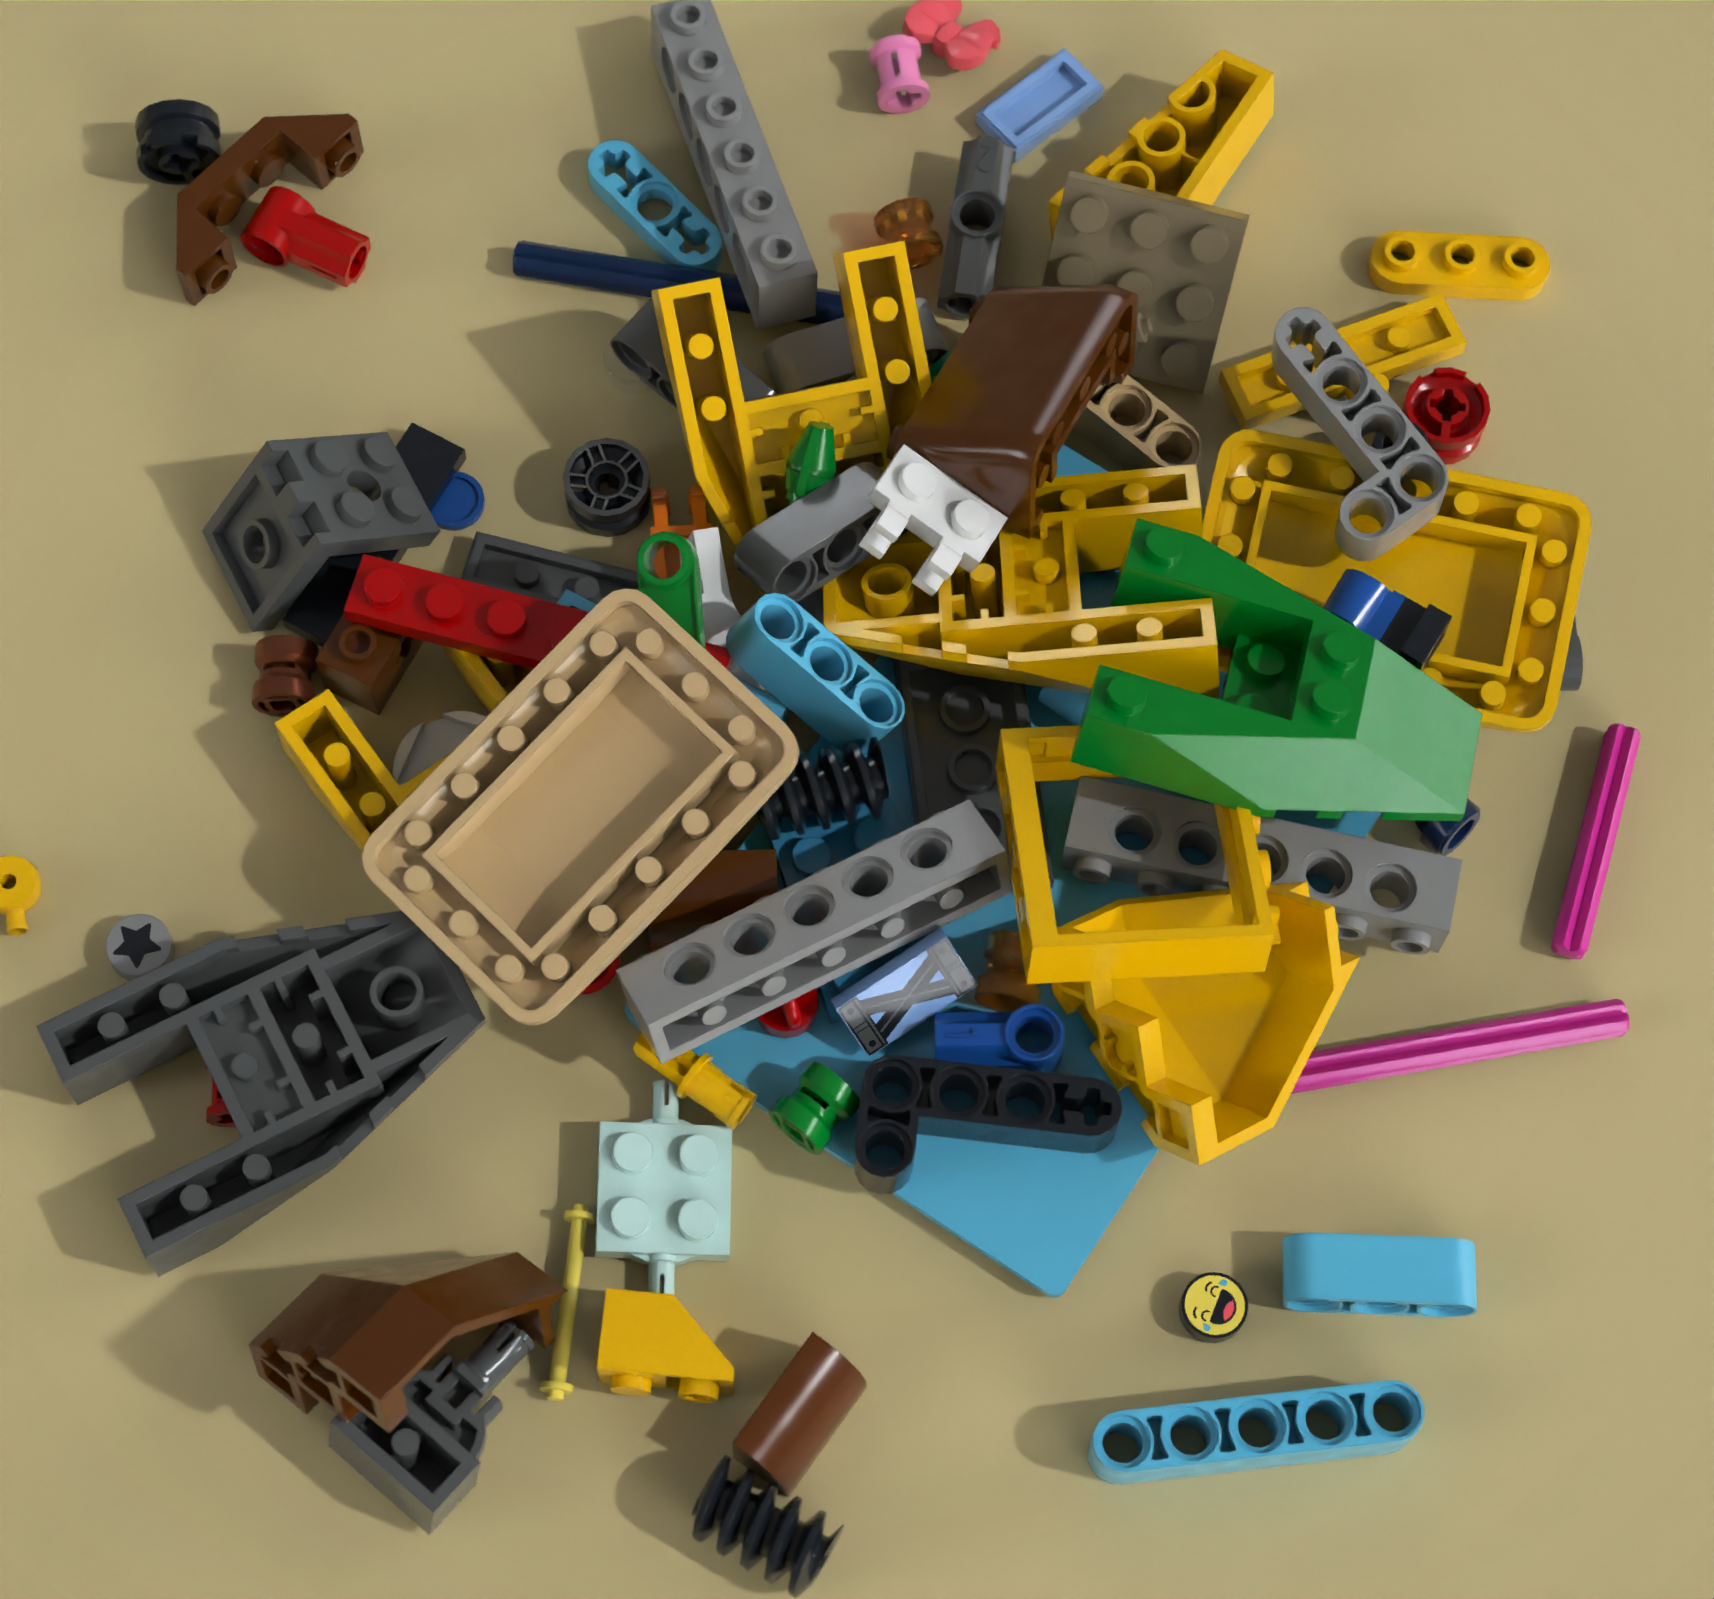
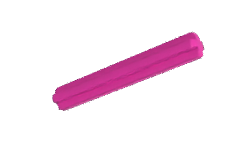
[1551,723,1641,959]

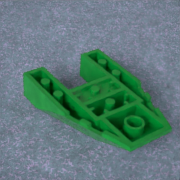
[1070,518,1482,821]

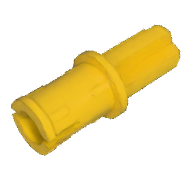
[633,1032,757,1129]

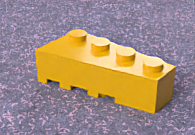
[1048,49,1274,242]

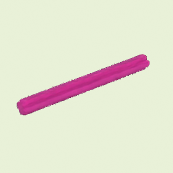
[1291,999,1630,1094]

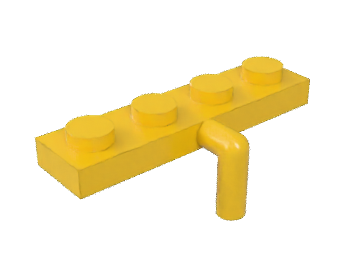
[1218,292,1467,430]

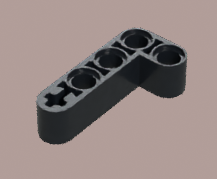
[854,1055,1122,1194]

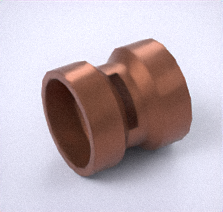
[251,635,319,717]

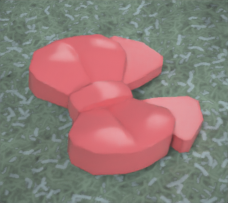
[902,0,1001,71]

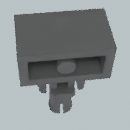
[328,1319,535,1535]

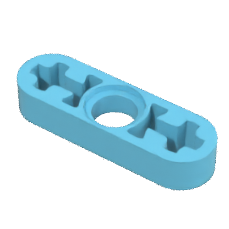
[588,140,722,271]

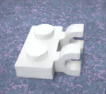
[859,444,1008,597]

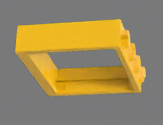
[995,725,1281,984]

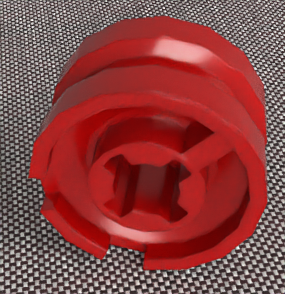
[1401,367,1491,465]

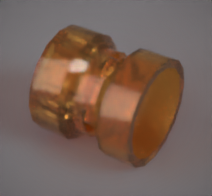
[974,930,1041,1012]

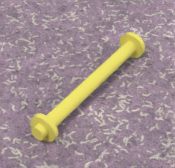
[539,1204,596,1401]

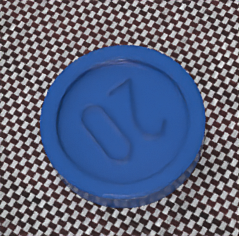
[430,471,485,531]

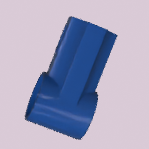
[935,1004,1065,1073]

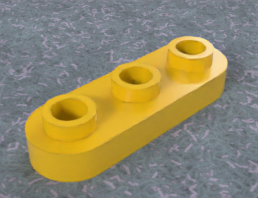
[1367,230,1550,301]

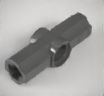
[937,135,1014,319]

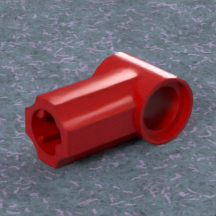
[240,186,371,288]

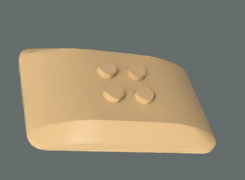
[362,588,800,1026]

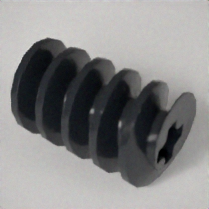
[757,737,889,841]
[692,1455,844,1598]

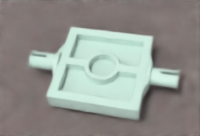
[595,1080,732,1294]

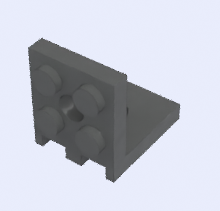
[202,432,441,632]

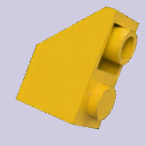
[597,1288,735,1403]

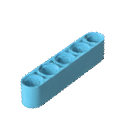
[1087,1380,1424,1484]

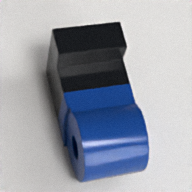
[1322,569,1452,672]

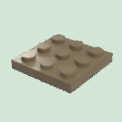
[1042,170,1250,394]

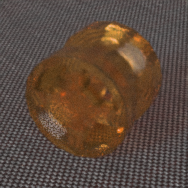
[874,198,943,270]

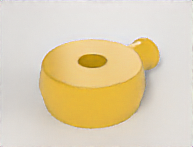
[0,855,42,935]

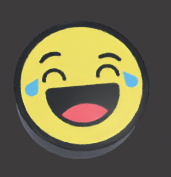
[1179,1272,1248,1343]

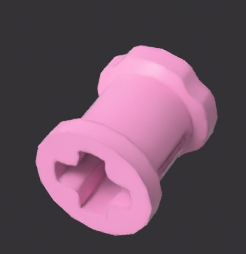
[869,34,930,114]

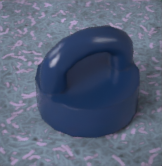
[1415,798,1480,856]

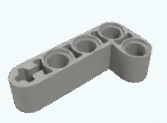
[1271,307,1449,561]

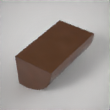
[648,849,778,949]
[732,1332,867,1497]

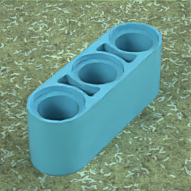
[726,593,905,754]
[1282,1233,1477,1317]

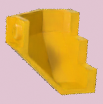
[1051,881,1361,1166]

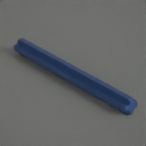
[512,240,845,325]

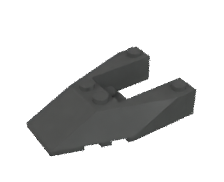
[36,910,486,1277]

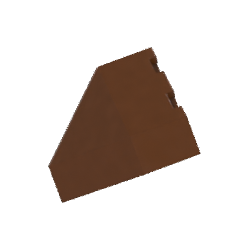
[249,1252,567,1433]

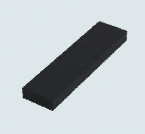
[283,422,467,647]

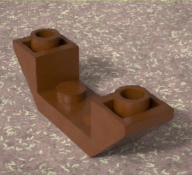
[176,114,364,306]

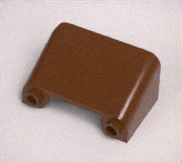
[886,284,1138,539]

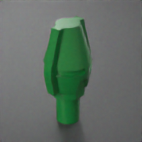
[786,421,836,505]

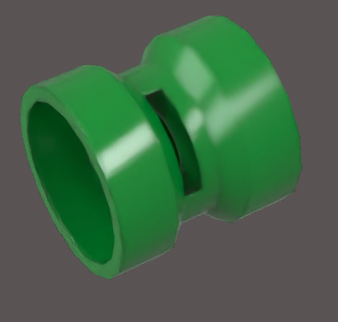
[768,1061,860,1155]

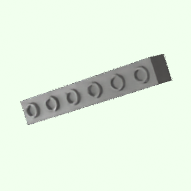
[651,0,818,330]
[1060,776,1462,955]
[616,799,1013,1064]

